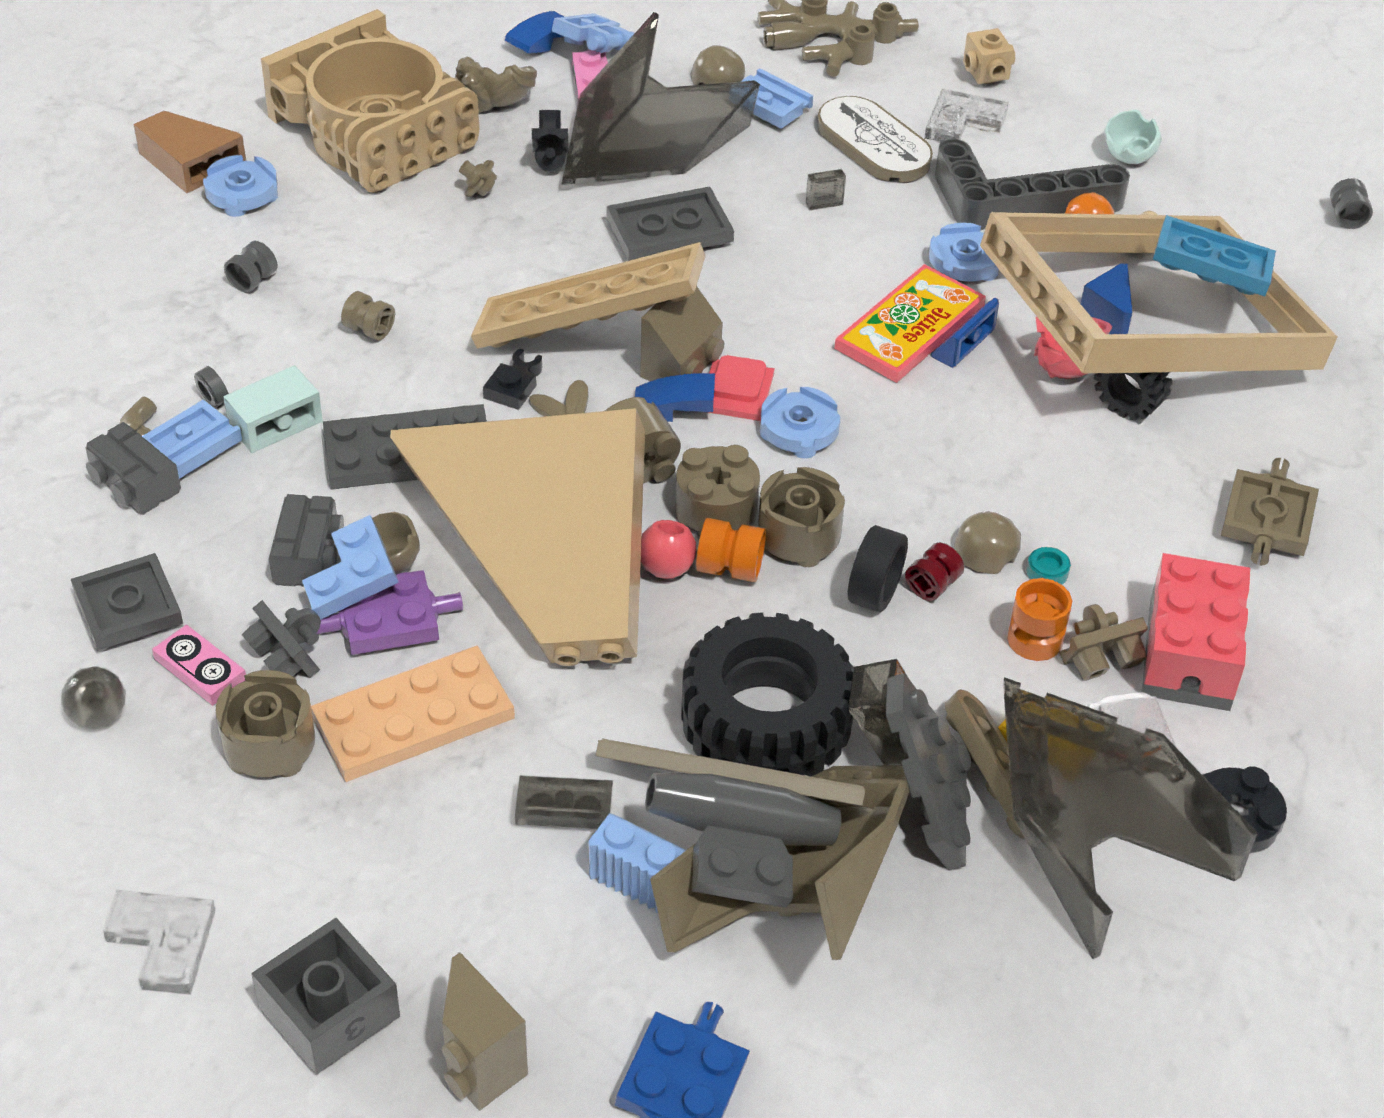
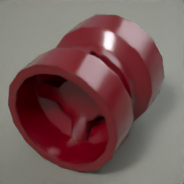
[905,542,965,601]

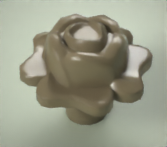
[459,160,497,197]

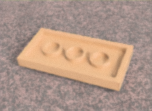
[311,645,515,782]

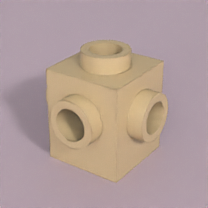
[963,28,1016,84]

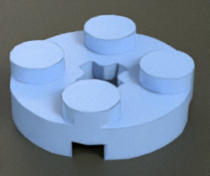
[203,155,278,217]
[929,223,999,282]
[760,387,840,459]

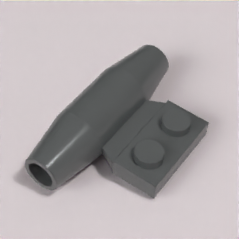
[645,773,841,908]

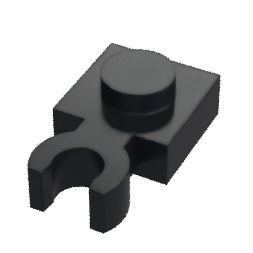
[483,348,542,410]

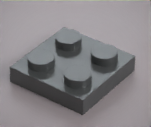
[70,553,183,651]

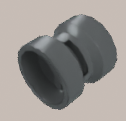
[1330,178,1373,229]
[224,241,278,293]

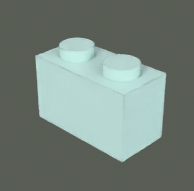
[223,365,323,453]

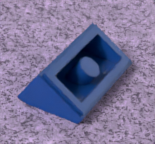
[931,297,999,368]

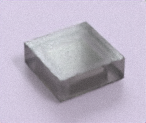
[805,169,846,211]

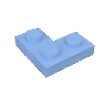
[302,515,399,620]

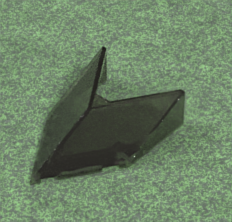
[562,12,760,185]
[1003,677,1257,959]

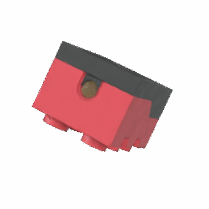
[1141,553,1250,711]

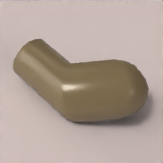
[120,397,157,436]

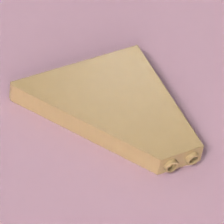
[390,408,645,666]

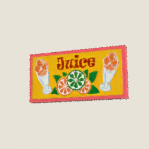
[834,264,986,383]

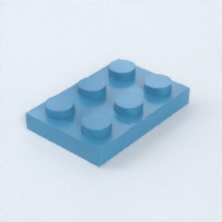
[1152,215,1276,297]

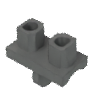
[241,600,321,678]

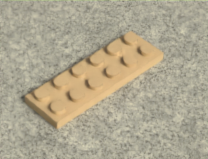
[471,242,706,349]

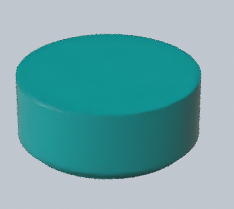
[1026,547,1071,585]

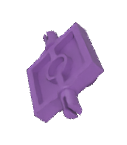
[317,570,463,655]

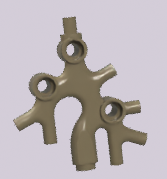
[758,0,919,77]

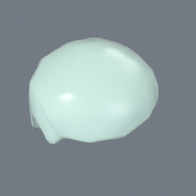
[1105,110,1162,164]

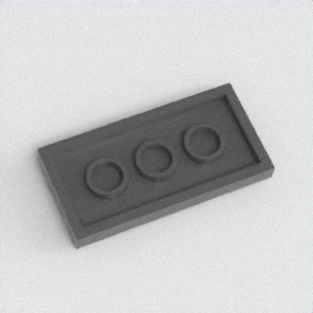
[323,404,487,490]

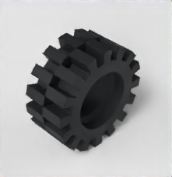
[1094,372,1172,420]

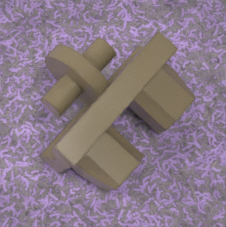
[1060,604,1148,681]

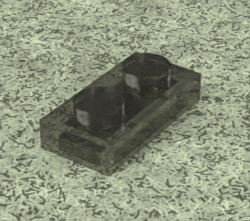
[515,775,613,829]

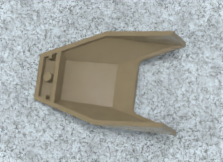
[650,765,910,960]

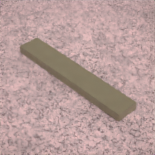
[595,738,877,809]

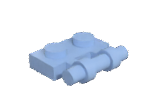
[552,13,637,53]

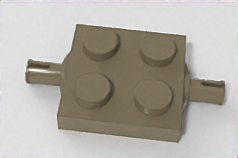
[1221,458,1319,566]

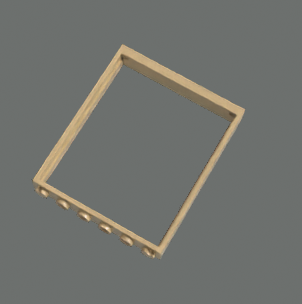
[980,212,1338,373]

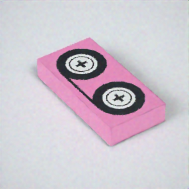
[152,624,246,706]

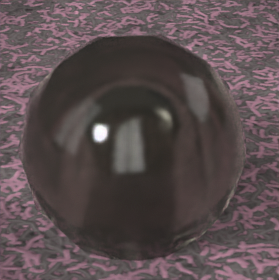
[61,666,126,729]

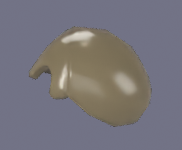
[691,45,745,93]
[954,511,1021,574]
[372,512,420,574]

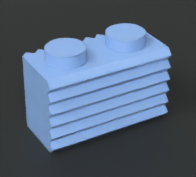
[589,813,686,913]

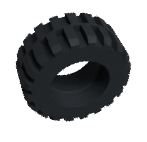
[681,612,857,777]

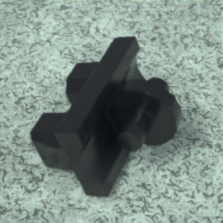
[532,110,569,172]

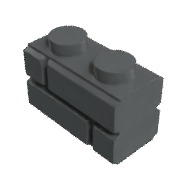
[85,422,181,515]
[269,494,344,587]

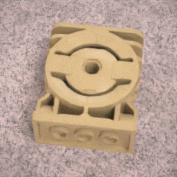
[261,9,480,193]

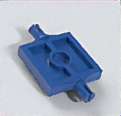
[614,1001,750,1118]

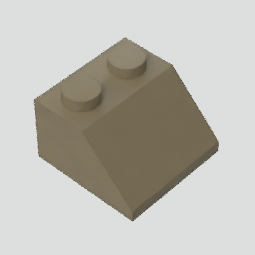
[640,286,724,381]
[441,952,528,1111]

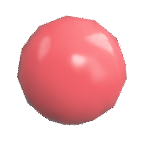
[641,520,697,579]

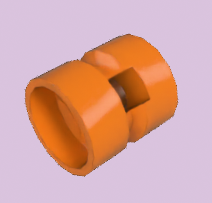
[696,518,766,582]
[1007,578,1073,661]

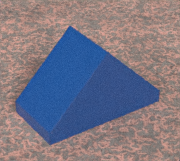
[1081,263,1132,334]

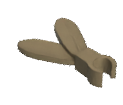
[529,380,589,416]

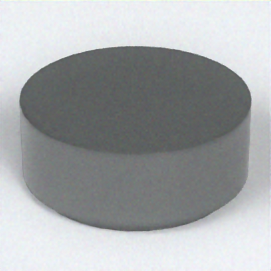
[194,366,229,407]

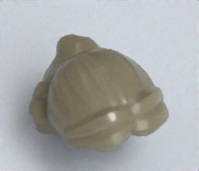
[455,56,537,113]

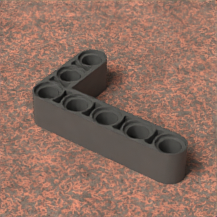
[935,139,1130,230]

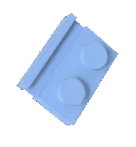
[728,68,813,129]
[142,400,242,479]

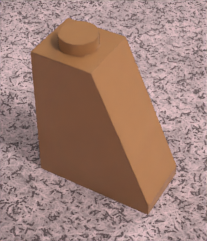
[134,111,246,193]

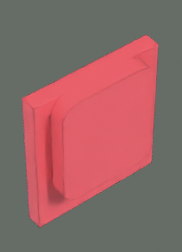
[708,355,775,421]

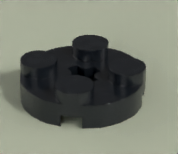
[1190,766,1287,854]

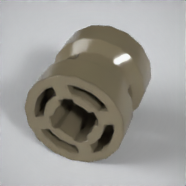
[341,291,395,341]

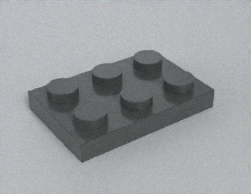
[607,186,734,261]

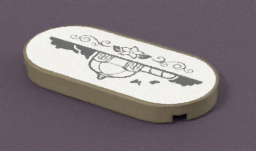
[818,96,933,183]

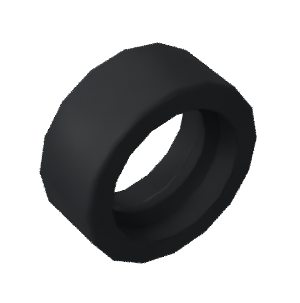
[847,525,908,613]

